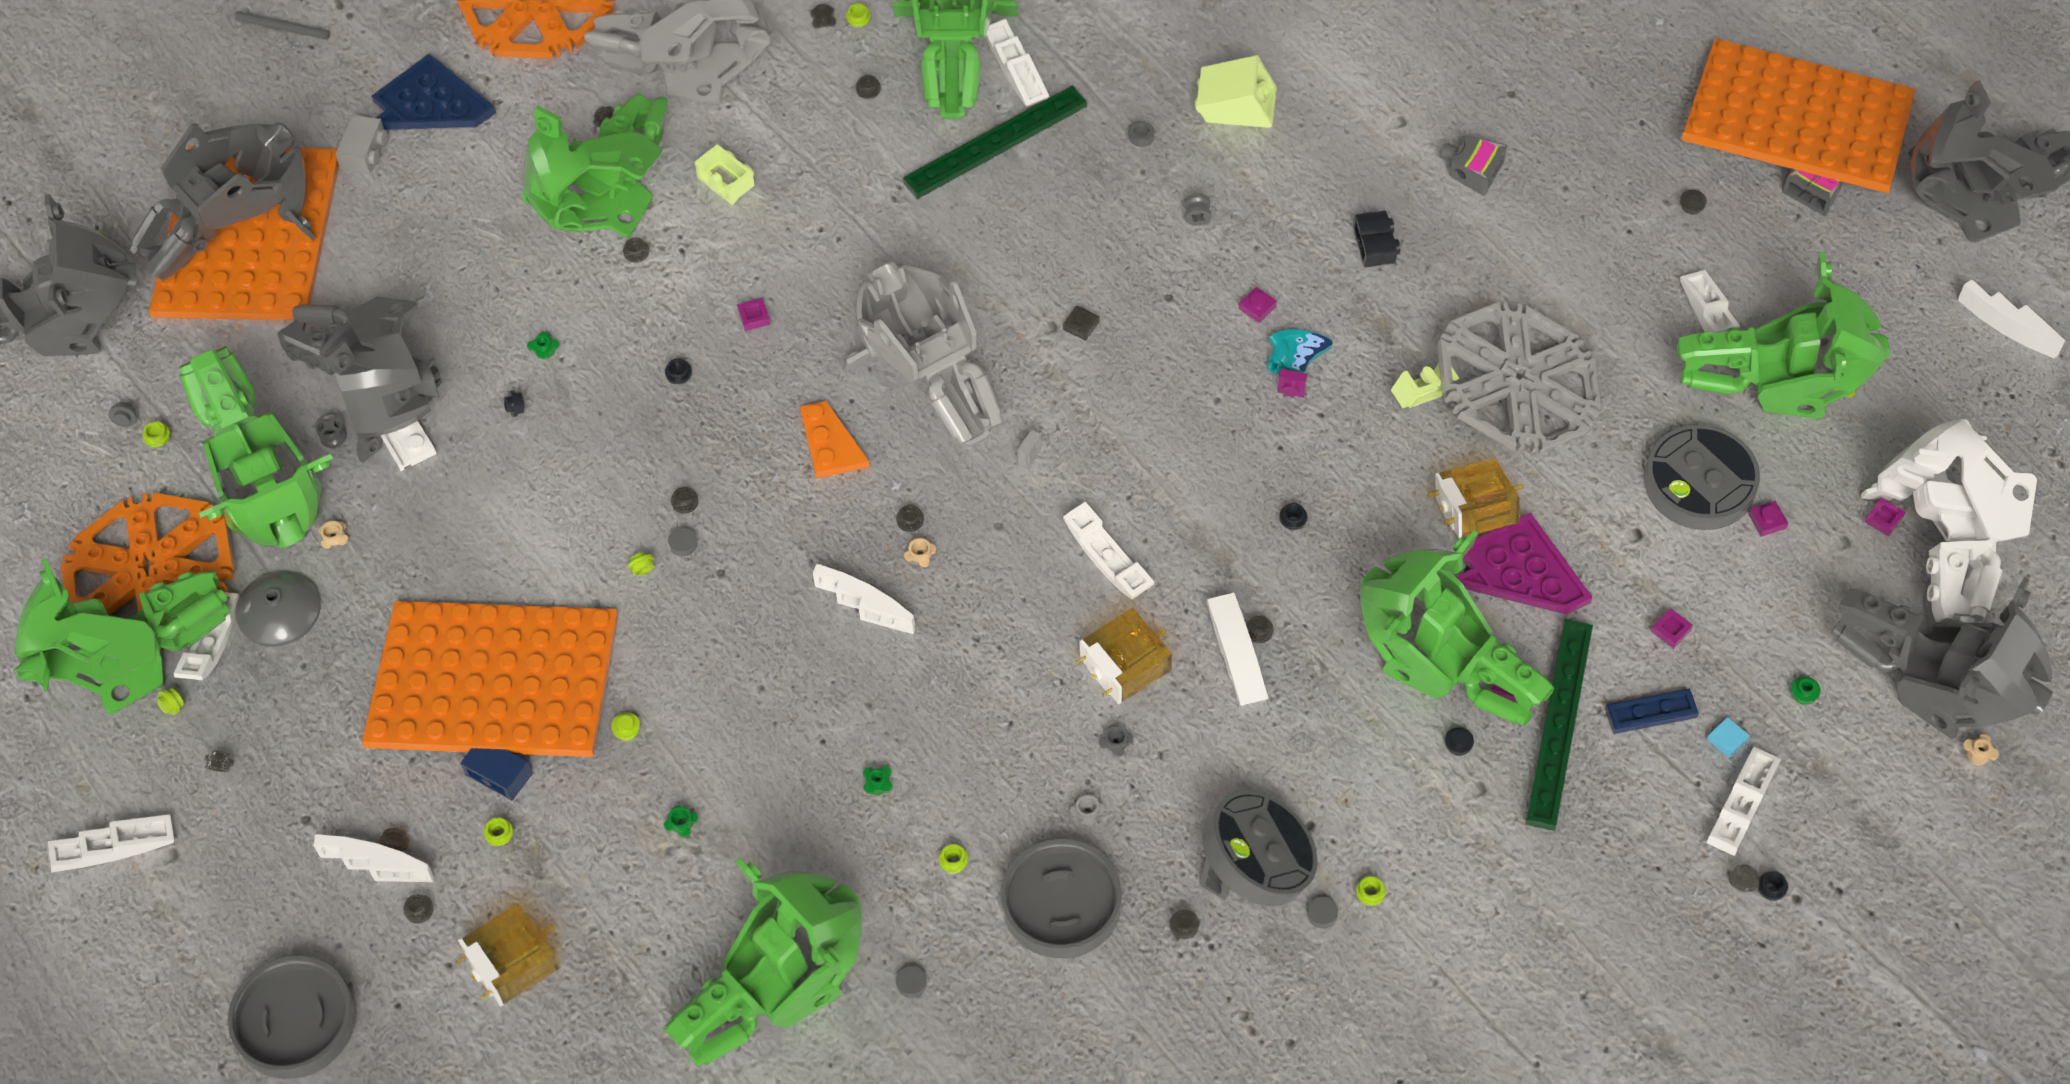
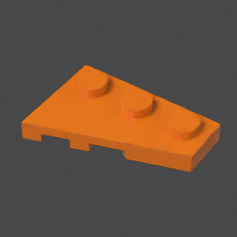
[800,401,870,479]

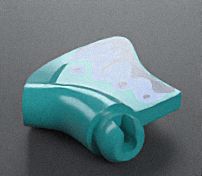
[1267,329,1333,374]

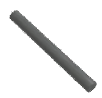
[235,11,330,40]

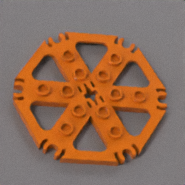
[457,0,616,59]
[61,492,235,624]

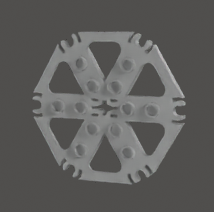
[1437,301,1601,454]

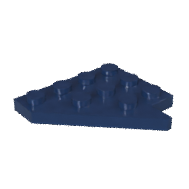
[371,53,496,130]

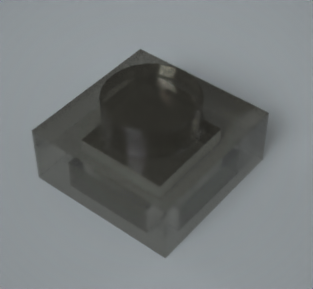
[1063,305,1100,341]

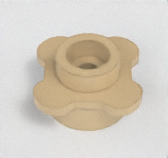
[318,521,349,549]
[904,538,936,567]
[1963,734,1999,765]

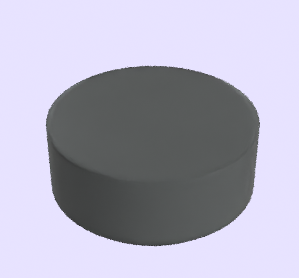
[1129,121,1154,147]
[668,528,697,556]
[1307,897,1338,929]
[896,966,927,998]

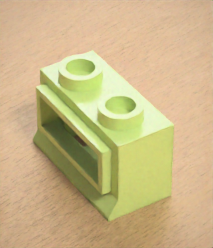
[695,144,755,206]
[1391,362,1460,408]

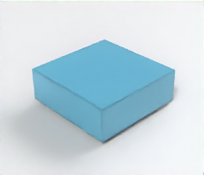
[1707,717,1750,758]

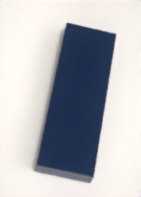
[1605,688,1699,734]

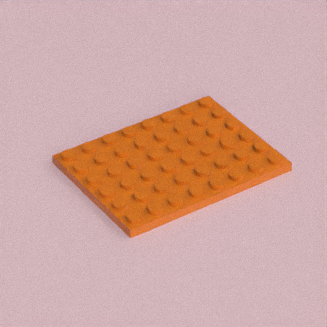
[1681,38,1916,193]
[148,146,339,320]
[362,601,619,757]

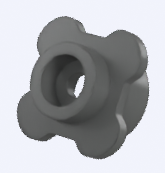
[1099,725,1134,757]

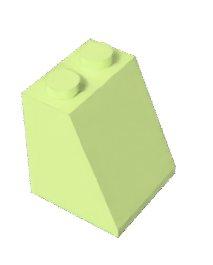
[1195,55,1277,128]

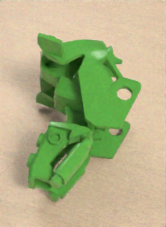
[893,0,1018,119]
[521,94,668,237]
[1676,252,1890,419]
[179,346,333,548]
[1360,530,1554,726]
[14,558,231,714]
[664,857,862,1067]

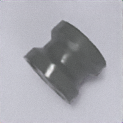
[1184,193,1211,226]
[315,414,347,448]

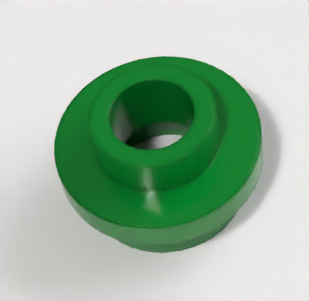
[1791,676,1821,705]

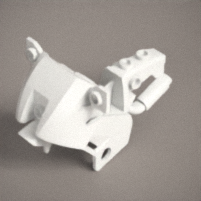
[1861,419,2037,623]

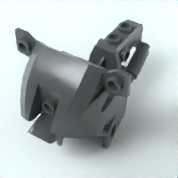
[1908,80,2070,242]
[129,123,316,281]
[0,194,137,357]
[277,297,443,463]
[1831,577,2053,739]

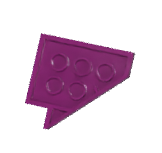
[1456,512,1593,615]

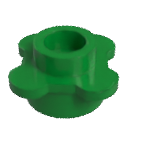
[527,331,559,359]
[863,766,893,795]
[664,806,698,838]

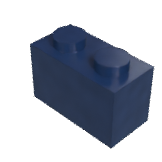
[460,748,532,801]

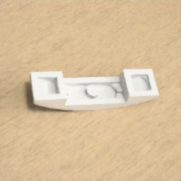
[1063,502,1155,599]
[174,592,239,680]

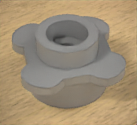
[1070,794,1105,827]

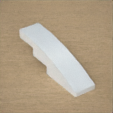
[986,19,1049,107]
[1680,270,1740,332]
[1958,280,2065,358]
[813,564,915,634]
[1206,593,1268,707]
[1707,747,1781,856]
[48,815,174,872]
[313,834,434,882]

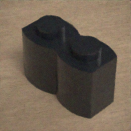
[1353,210,1401,268]

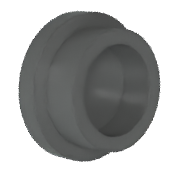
[109,402,137,427]

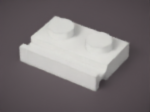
[381,421,436,471]

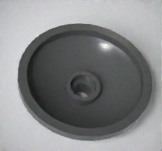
[235,571,321,647]

